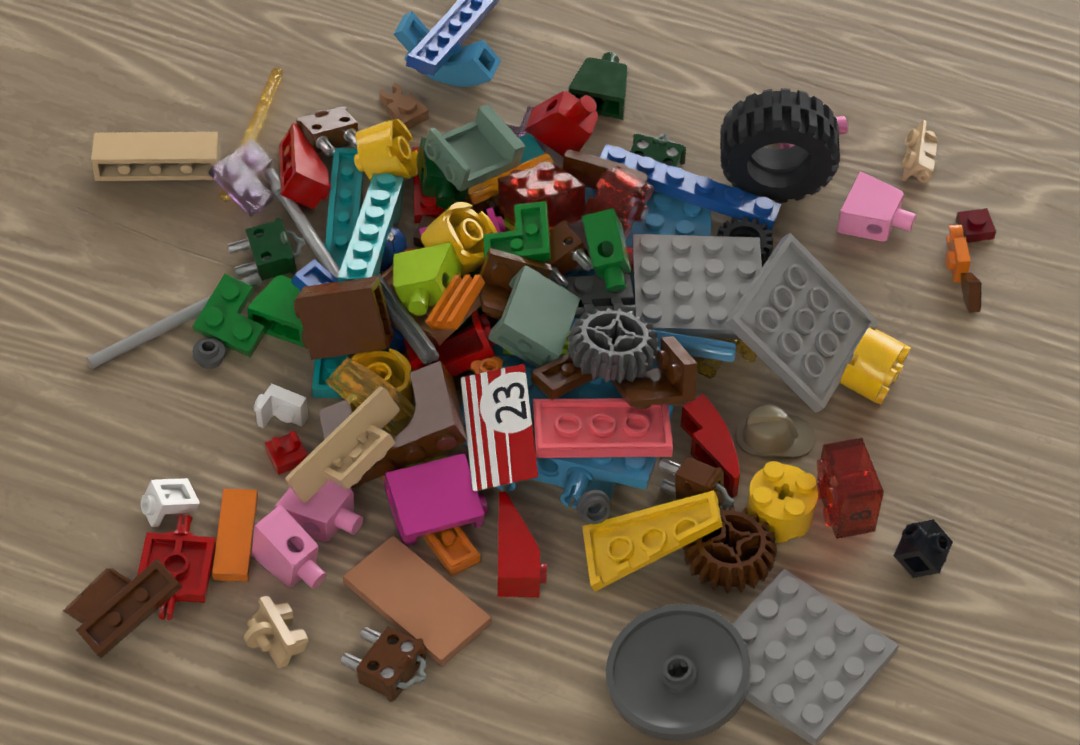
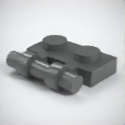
[565,274,636,319]

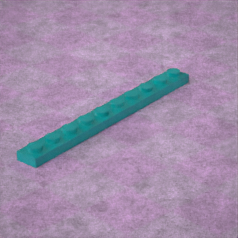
[312,148,364,398]

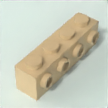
[91,132,220,181]

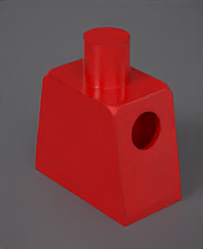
[524,91,598,157]

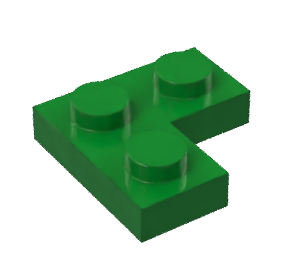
[483,201,551,262]
[192,273,266,358]

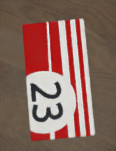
[461,364,538,491]

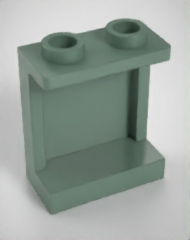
[424,104,525,192]
[488,265,581,368]

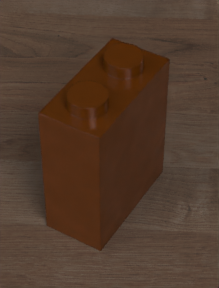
[294,276,394,360]

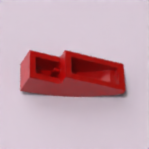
[680,394,740,498]

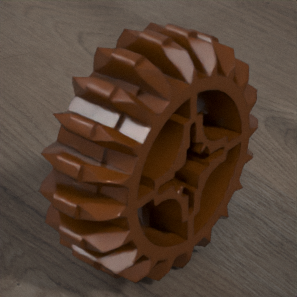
[683,505,777,594]

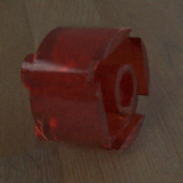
[584,165,654,240]

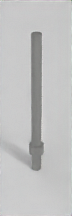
[264,168,340,279]
[86,273,262,369]

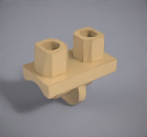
[244,596,308,668]

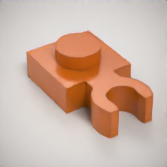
[945,225,971,282]

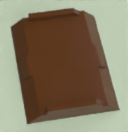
[63,568,131,624]

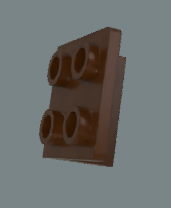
[479,248,552,319]
[610,336,697,409]

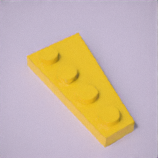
[582,490,723,592]

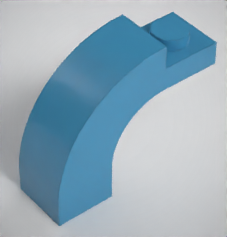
[393,11,501,87]

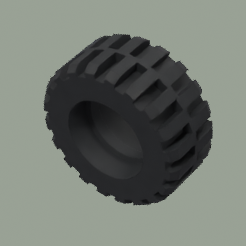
[720,88,840,203]

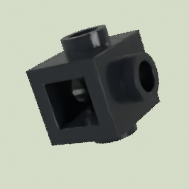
[893,519,953,578]

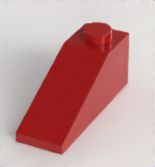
[279,123,331,210]
[497,491,547,598]

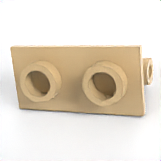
[902,120,938,182]

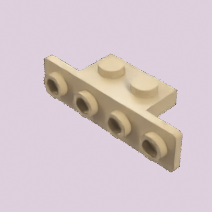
[285,387,400,503]

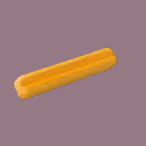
[467,153,554,204]

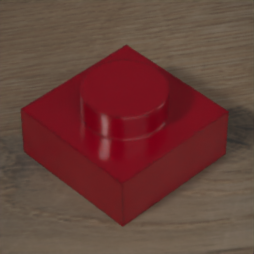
[956,208,996,243]

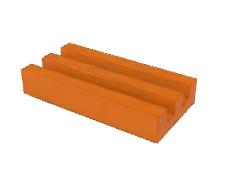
[426,275,485,330]

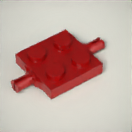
[137,514,216,621]

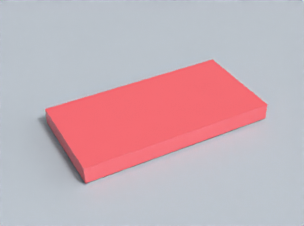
[532,398,673,458]

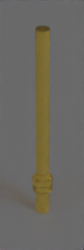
[219,67,284,202]

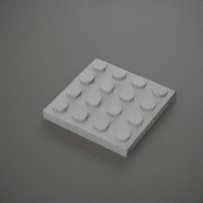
[725,233,878,413]
[632,234,762,339]
[732,569,899,745]

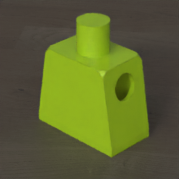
[393,242,463,316]

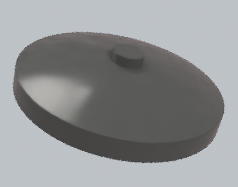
[606,604,751,741]

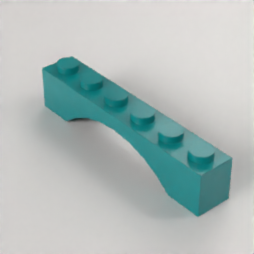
[338,173,404,282]

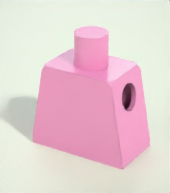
[837,172,916,242]
[275,481,363,542]
[251,505,327,589]

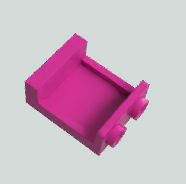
[384,453,488,546]

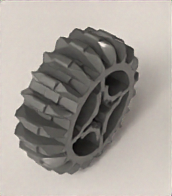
[568,306,659,384]

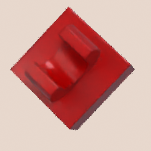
[265,431,308,475]

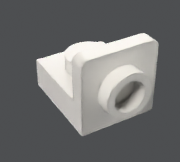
[254,383,309,428]
[141,478,200,527]

